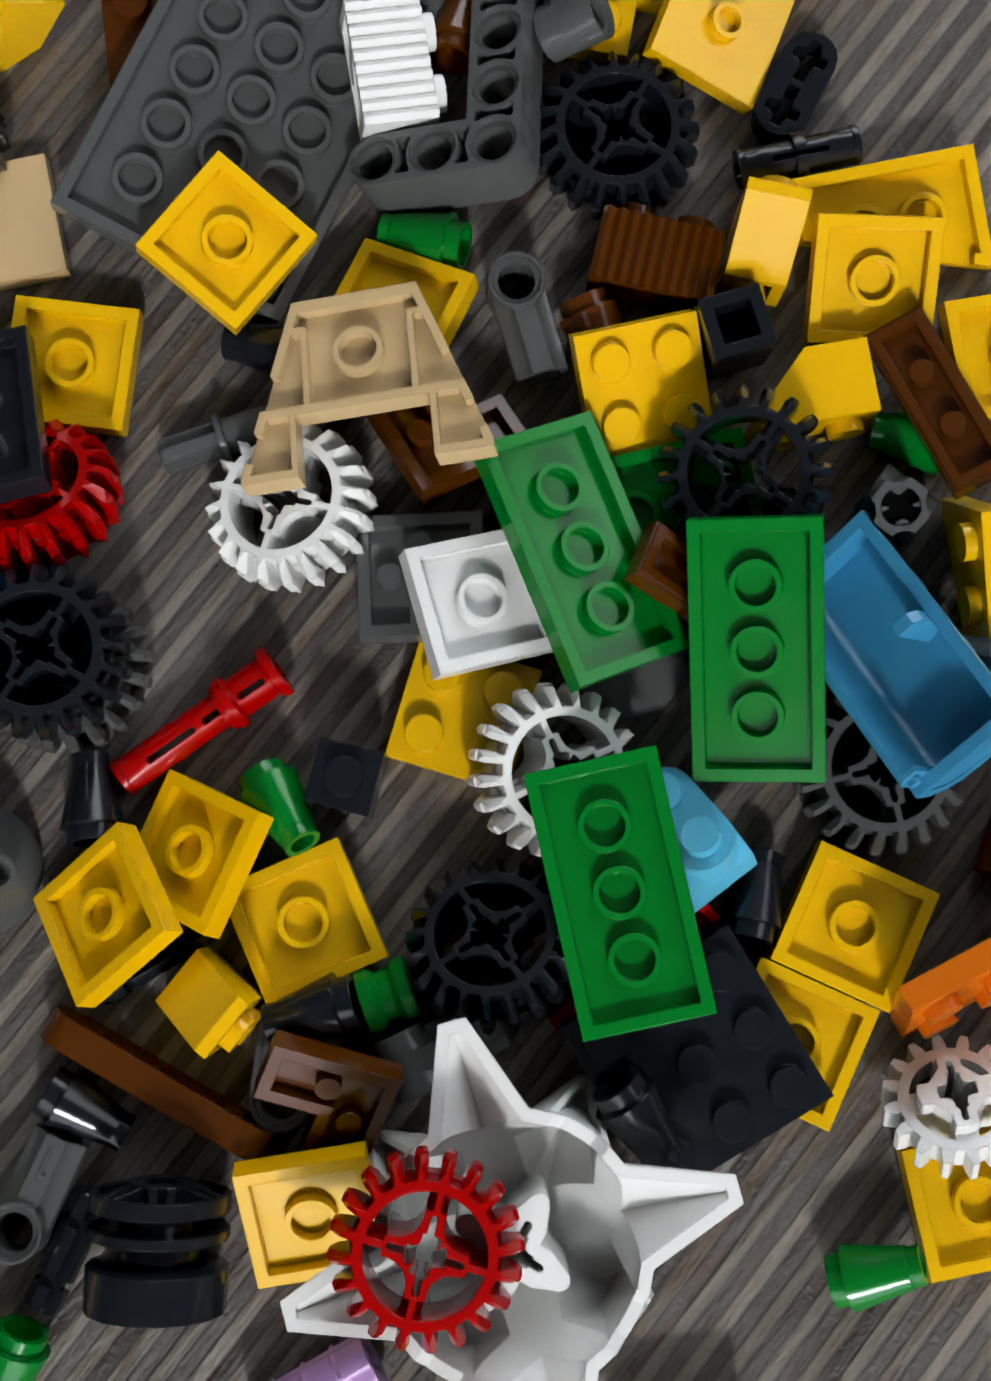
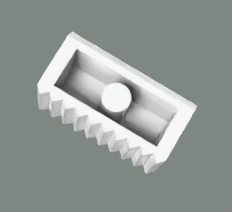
[339,0,447,141]

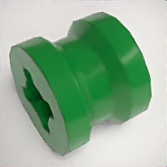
[352,955,423,1034]

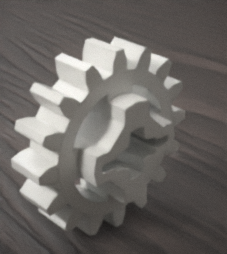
[881,1035,991,1180]

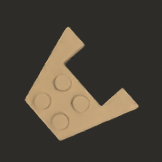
[241,281,498,497]

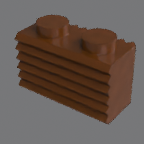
[586,202,727,312]

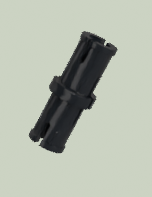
[732,124,863,190]

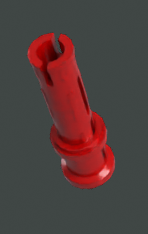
[110,646,295,795]

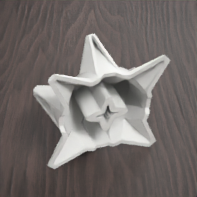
[280,1017,744,1381]

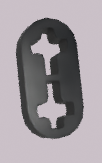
[750,31,838,145]

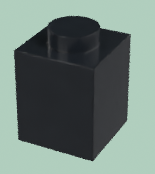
[693,282,778,381]
[304,737,389,819]

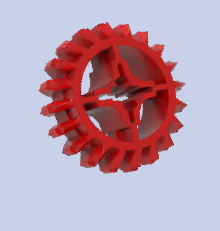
[0,419,125,574]
[327,1146,525,1354]

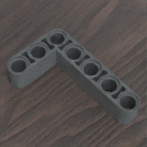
[347,0,544,215]

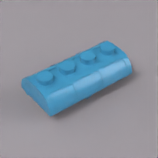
[824,510,991,799]

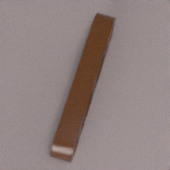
[40,1005,276,1160]

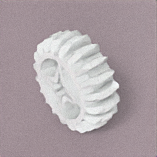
[204,424,378,593]
[466,682,634,857]

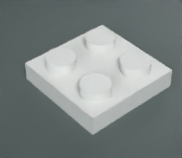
[398,529,553,681]

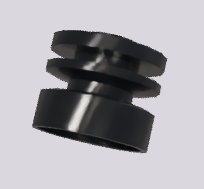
[82,1174,233,1329]

